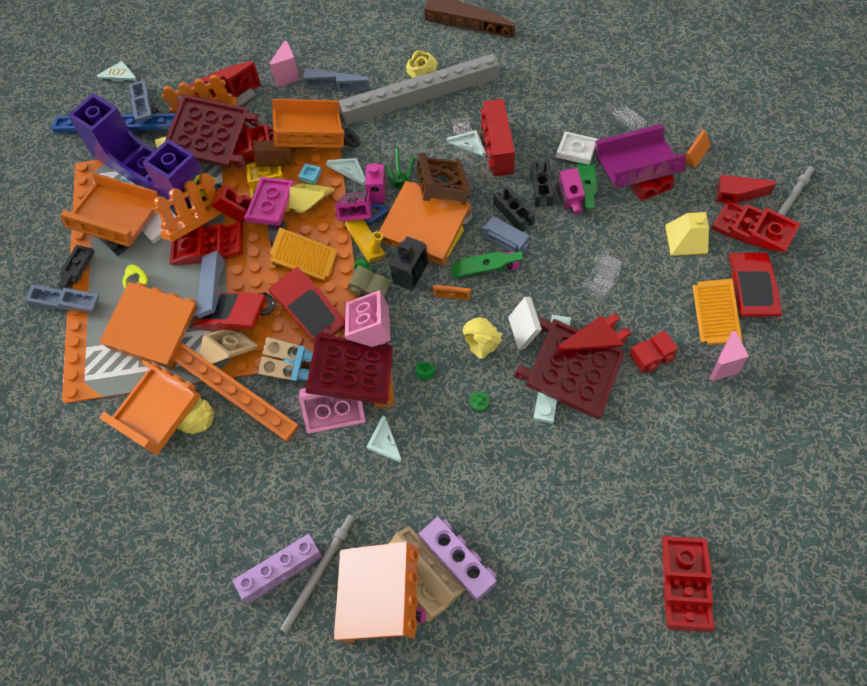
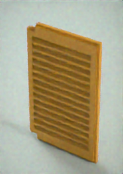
[269,227,338,281]
[692,279,743,345]

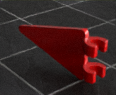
[558,314,632,351]

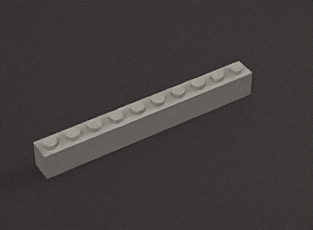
[339,53,500,125]

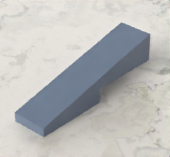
[304,68,370,92]
[129,80,153,123]
[196,251,225,318]
[25,284,100,312]

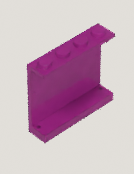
[595,124,686,188]

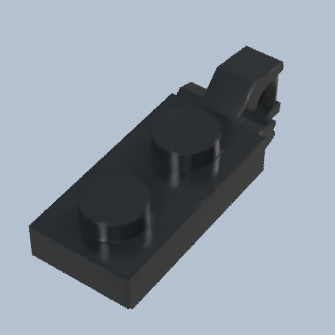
[58,245,95,290]

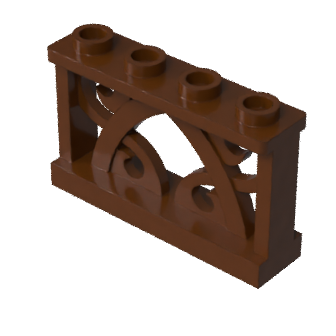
[416,153,471,205]

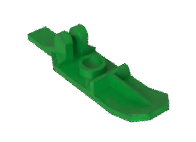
[576,162,598,209]
[452,251,523,279]

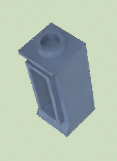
[483,216,530,254]

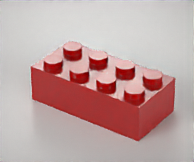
[480,99,515,176]

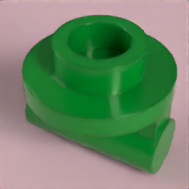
[354,258,375,273]

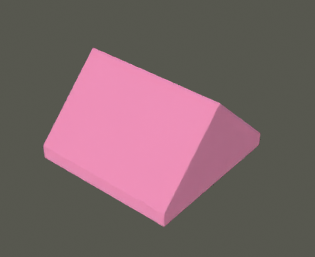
[269,41,300,87]
[710,331,749,381]

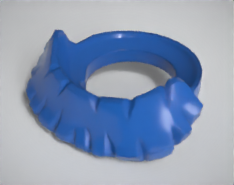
[364,204,389,225]

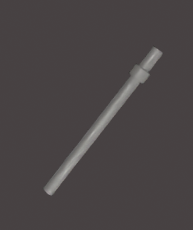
[778,166,815,216]
[280,514,355,633]

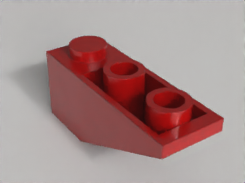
[716,175,776,204]

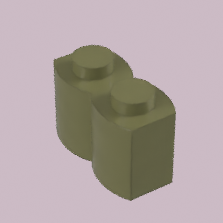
[347,266,391,297]

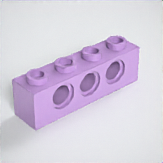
[419,517,497,602]
[232,534,323,604]

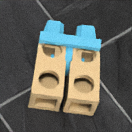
[258,337,313,382]

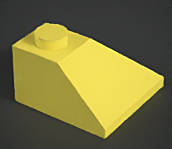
[289,183,335,213]
[665,212,709,256]

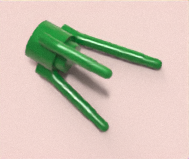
[386,147,414,189]

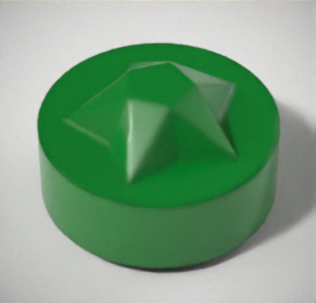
[415,362,435,380]
[470,392,490,412]

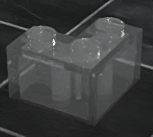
[582,249,625,305]

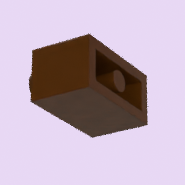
[253,141,291,167]

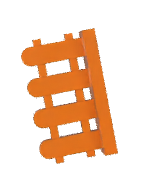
[162,75,238,113]
[153,173,222,242]

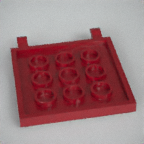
[165,94,260,169]
[514,317,625,420]
[305,326,393,405]

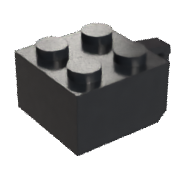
[389,236,429,291]

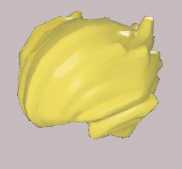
[406,50,438,78]
[463,317,503,359]
[177,397,215,435]

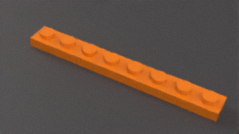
[173,342,300,442]

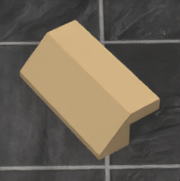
[389,526,466,622]

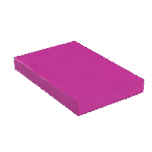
[244,177,295,226]

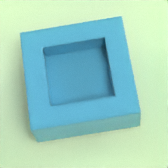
[298,163,322,185]

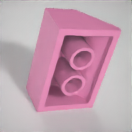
[345,290,390,347]
[299,388,366,434]

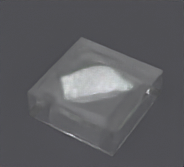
[451,117,472,136]

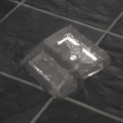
[608,103,653,131]

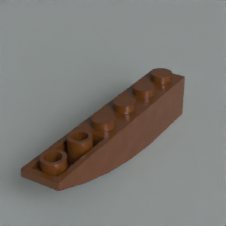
[424,0,515,37]

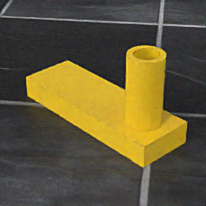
[344,219,386,263]

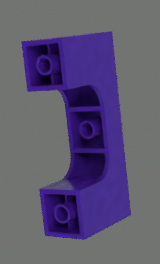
[68,93,202,209]

